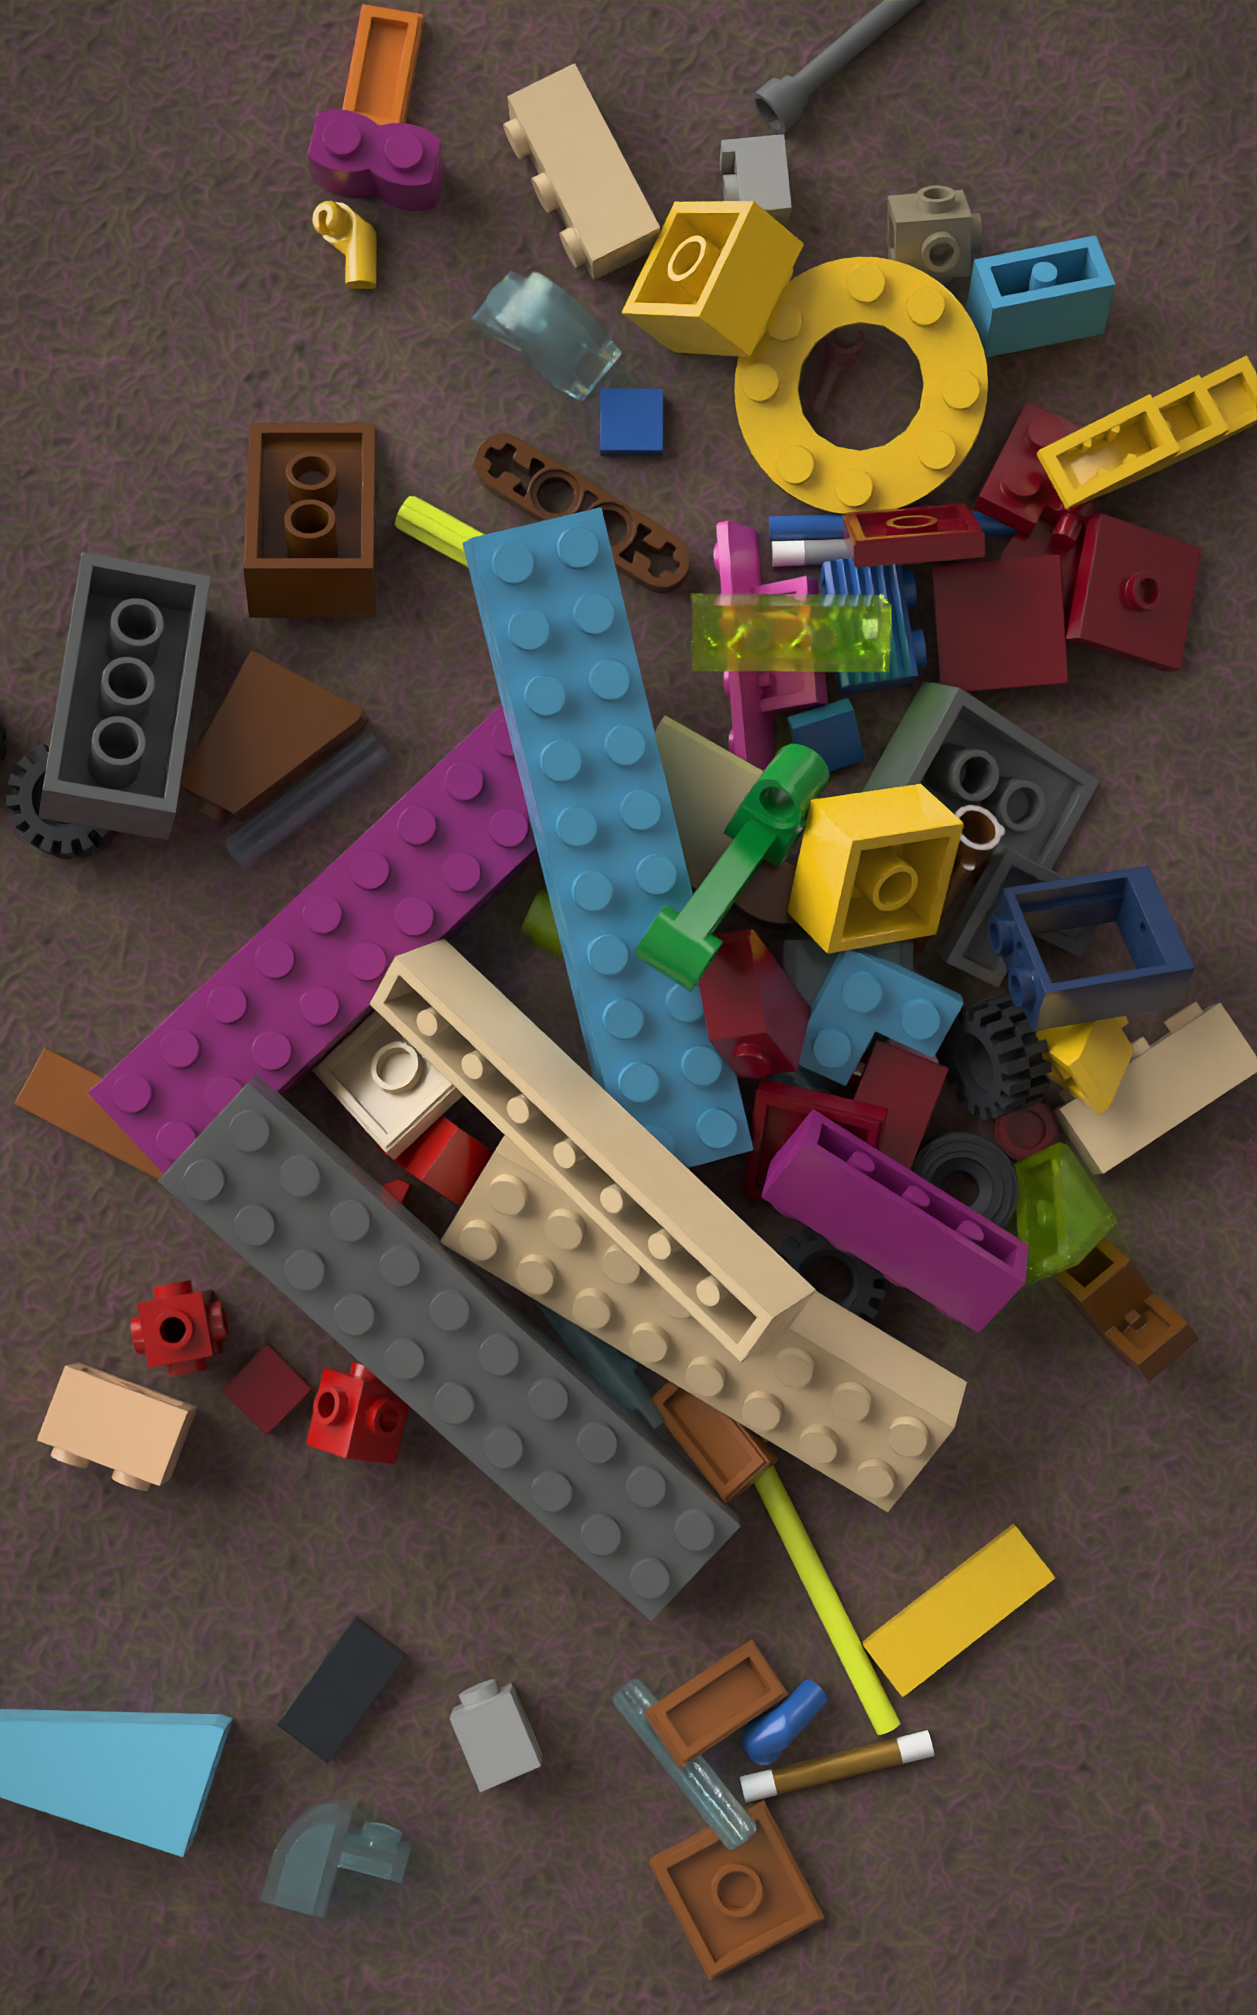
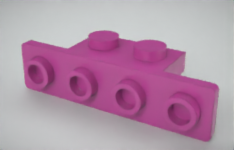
[714,520,828,771]

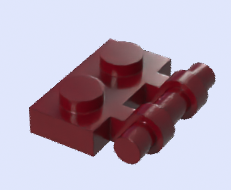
[973,401,1098,550]

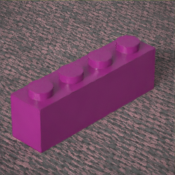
[761,1109,1029,1333]

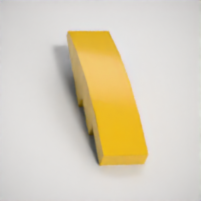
[1036,355,1257,510]

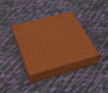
[649,1799,825,1980]

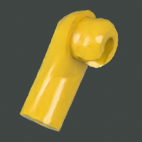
[312,201,377,289]

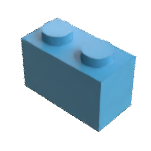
[966,235,1115,358]

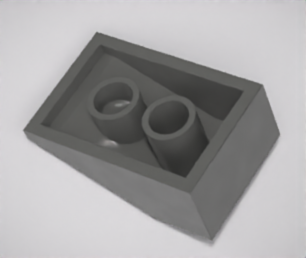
[862,681,1100,870]

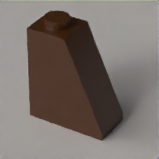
[180,650,369,824]

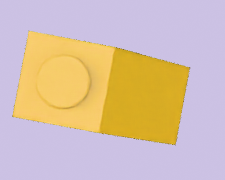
[1036,1016,1134,1116]

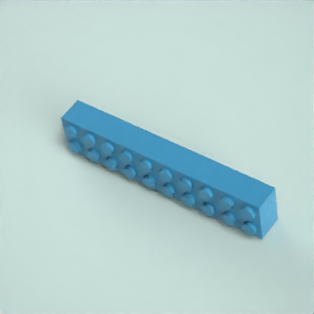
[463,507,753,1168]

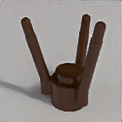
[912,805,1005,953]

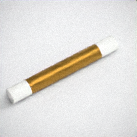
[740,1730,934,1803]

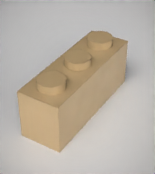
[503,63,660,280]
[1052,1001,1257,1175]

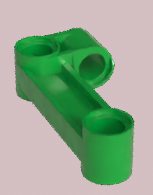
[634,744,830,992]

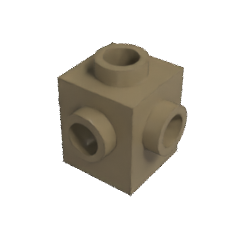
[888,185,982,284]

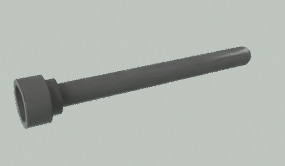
[752,0,922,135]

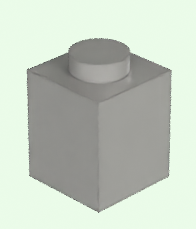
[450,1679,543,1792]

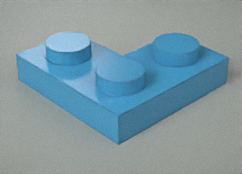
[799,948,964,1086]

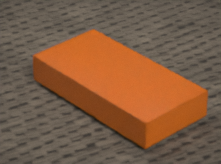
[342,4,424,126]

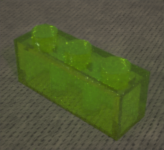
[689,593,892,672]

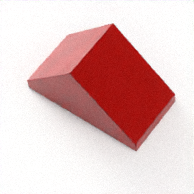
[375,1116,494,1207]

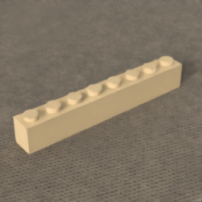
[370,939,816,1363]

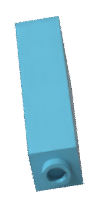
[0,1709,233,1857]

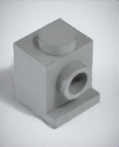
[719,134,792,229]

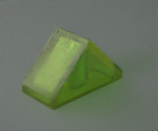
[1013,1142,1118,1285]

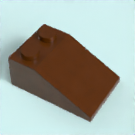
[243,423,377,618]

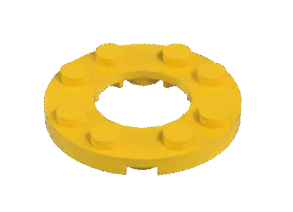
[734,257,988,515]

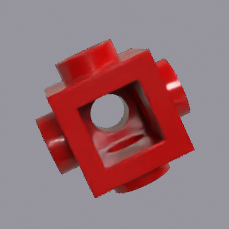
[131,1280,229,1377]
[306,1361,409,1465]

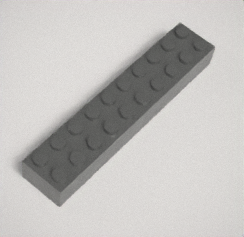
[158,1073,741,1621]

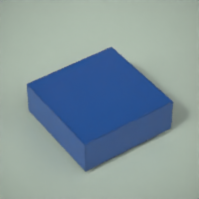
[600,389,663,456]
[787,698,865,772]

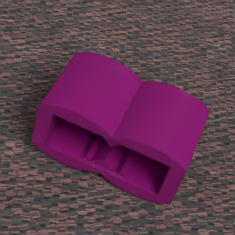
[307,109,445,211]

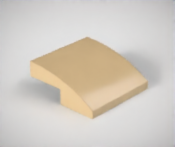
[655,716,764,889]

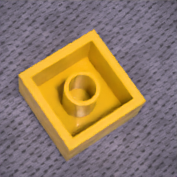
[622,201,804,357]
[787,784,964,954]

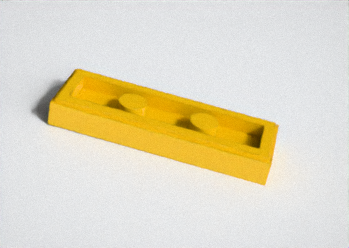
[861,1524,1055,1698]

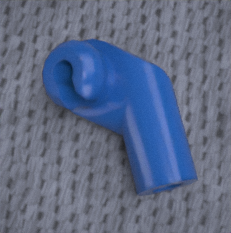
[741,1679,828,1765]

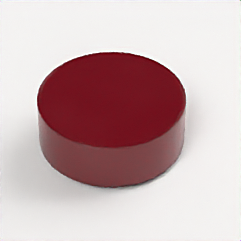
[993,1102,1058,1162]

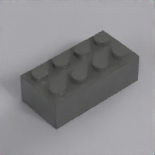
[38,552,211,840]

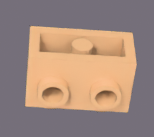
[37,1362,198,1491]

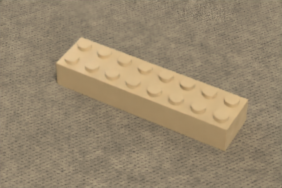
[440,1135,967,1512]

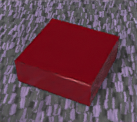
[221,1343,314,1436]

